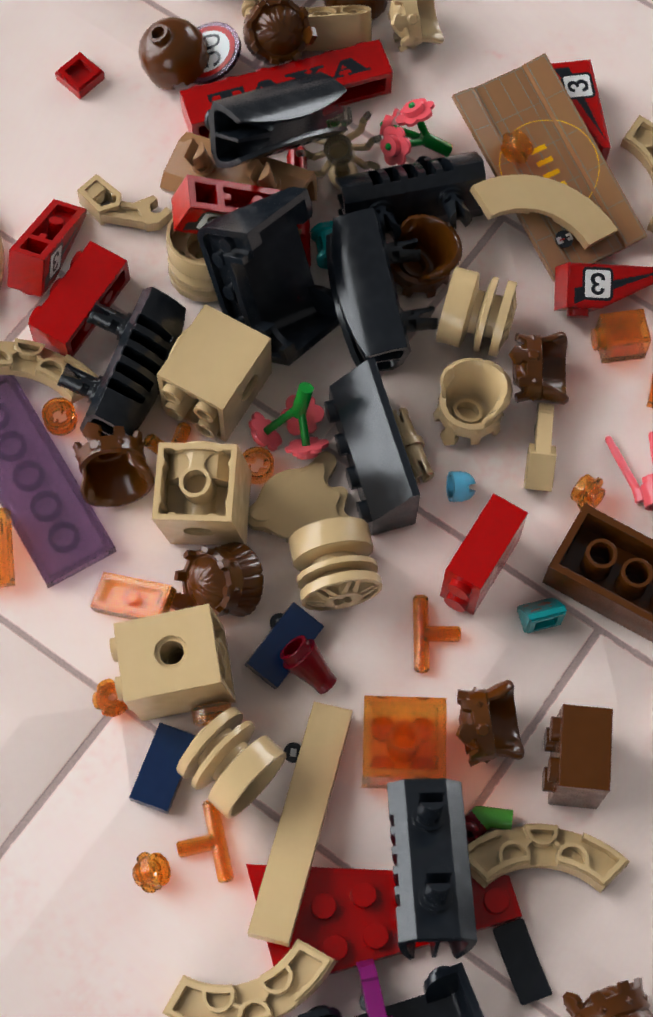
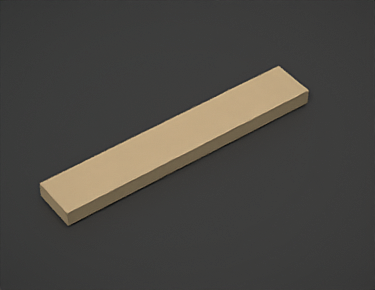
[247,701,353,947]

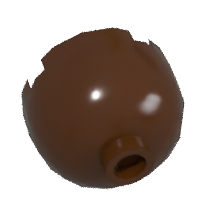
[139,17,210,90]

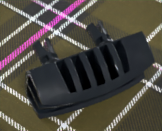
[204,72,348,168]
[335,151,486,241]
[326,208,438,371]
[57,287,186,436]
[387,778,478,960]

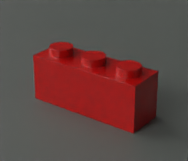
[28,241,130,357]

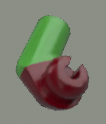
[465,806,513,844]

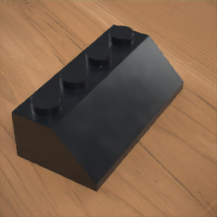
[324,358,420,535]

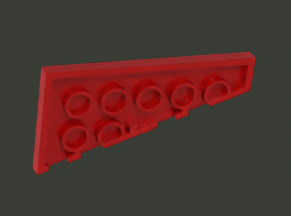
[246,864,522,975]

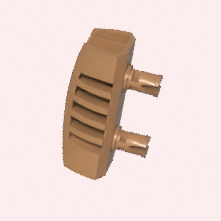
[160,131,317,235]

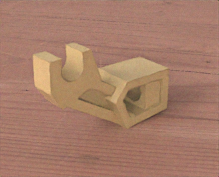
[77,174,173,232]
[523,403,557,492]

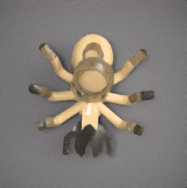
[295,104,382,190]

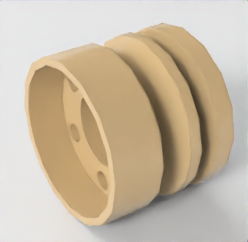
[166,218,218,302]
[436,267,517,357]
[289,517,382,611]
[176,707,286,819]

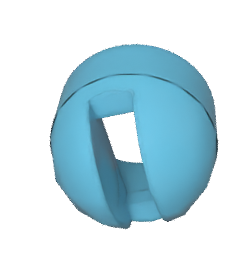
[446,471,476,502]

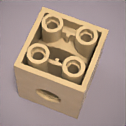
[157,304,272,442]
[152,441,252,545]
[109,604,236,721]

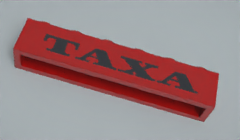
[180,39,393,138]

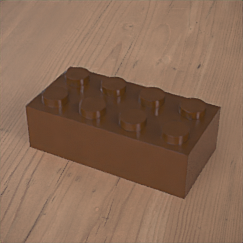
[542,503,653,642]

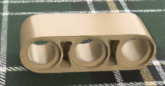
[303,5,372,51]

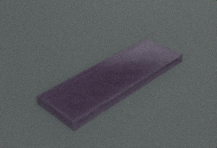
[0,375,117,588]

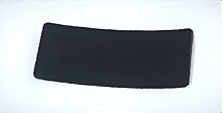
[493,919,552,1005]

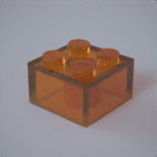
[361,696,446,788]

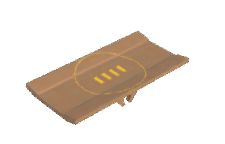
[452,53,647,282]

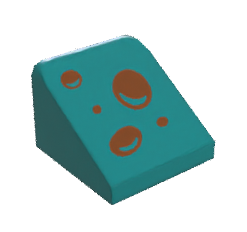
[517,598,567,633]

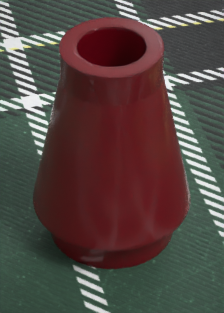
[280,635,337,694]

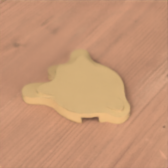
[248,451,350,543]

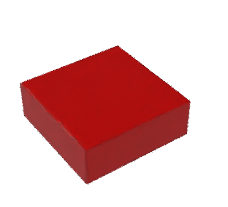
[55,52,105,99]

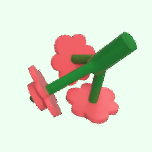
[380,98,453,166]
[248,382,329,460]

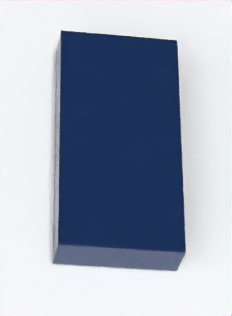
[244,602,324,689]
[129,723,196,814]

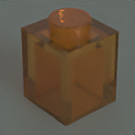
[591,309,651,364]

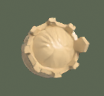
[387,0,444,52]
[433,358,513,445]

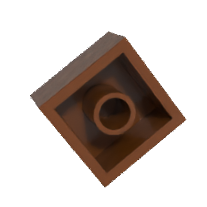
[542,704,613,809]

